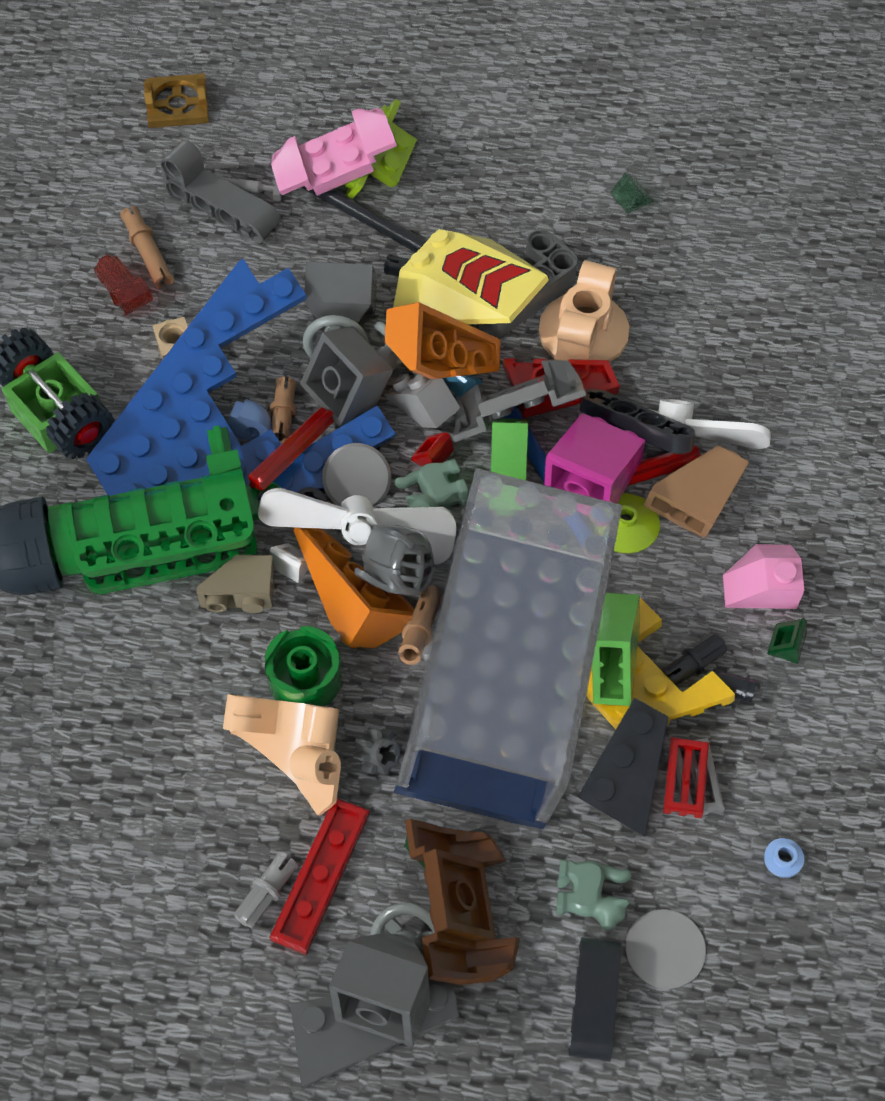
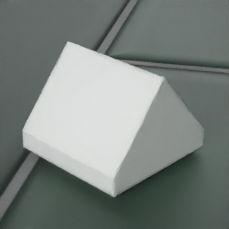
[269,543,309,583]

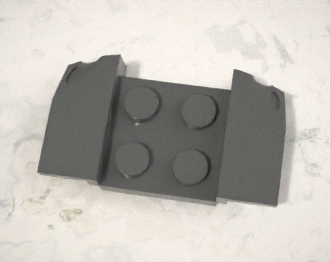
[453,360,587,442]

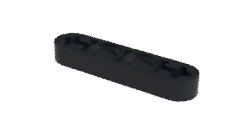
[580,389,695,454]

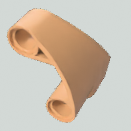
[223,694,341,815]

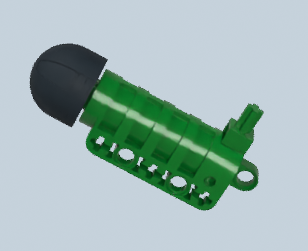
[0,425,281,595]

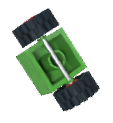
[0,328,115,459]

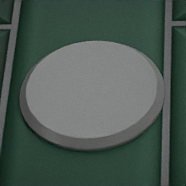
[322,443,391,507]
[626,909,706,989]

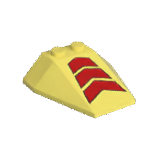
[393,229,549,324]

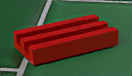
[663,737,709,819]

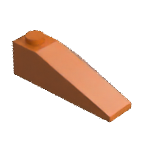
[385,302,501,379]
[293,527,414,648]

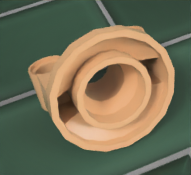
[538,260,630,363]

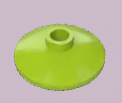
[590,493,660,554]

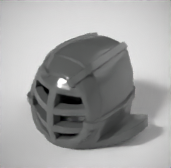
[355,525,436,595]

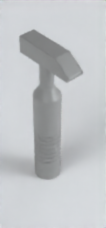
[220,177,282,201]

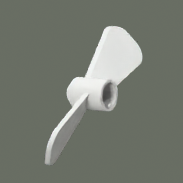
[579,399,771,449]
[258,488,456,564]

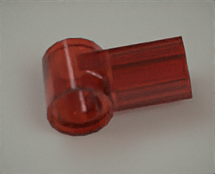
[93,254,153,317]

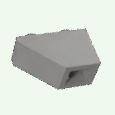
[384,373,460,428]

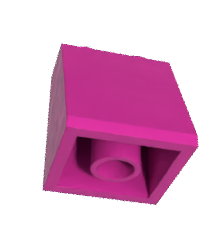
[544,413,645,522]

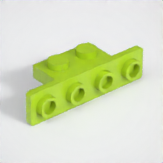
[345,99,417,199]

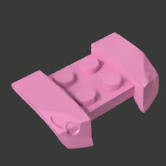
[271,108,397,196]

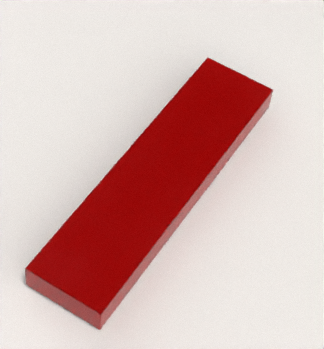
[269,798,370,955]

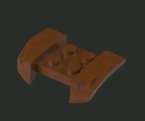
[405,819,520,985]

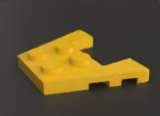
[577,598,735,729]

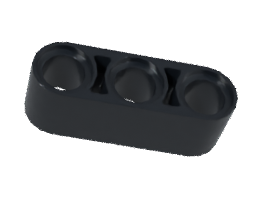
[568,937,622,1062]

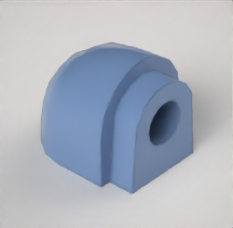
[228,399,272,441]

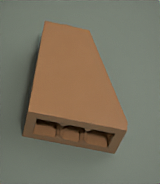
[643,445,749,538]

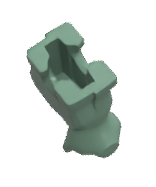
[395,459,468,509]
[556,859,631,930]

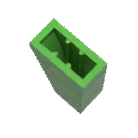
[490,418,528,514]
[592,593,640,706]

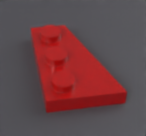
[503,358,620,418]

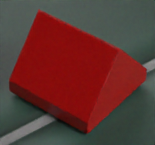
[411,432,454,466]

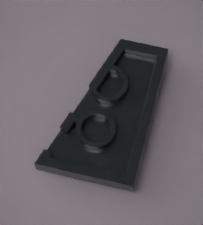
[578,697,669,837]

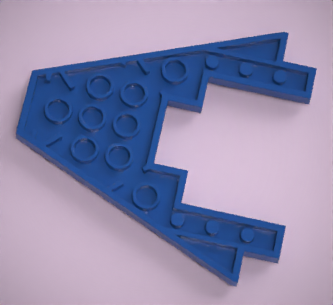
[86,259,396,500]

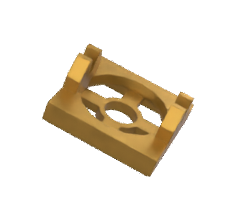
[144,73,209,128]

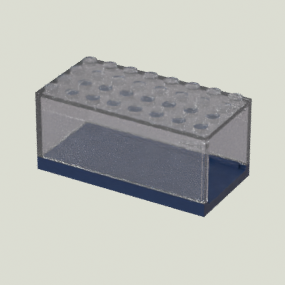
[394,468,622,829]

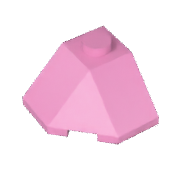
[723,544,804,609]

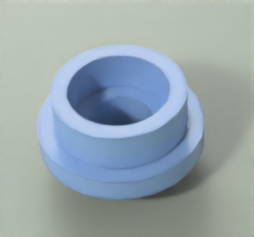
[764,838,804,878]

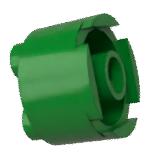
[265,626,342,707]

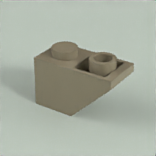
[196,555,275,613]

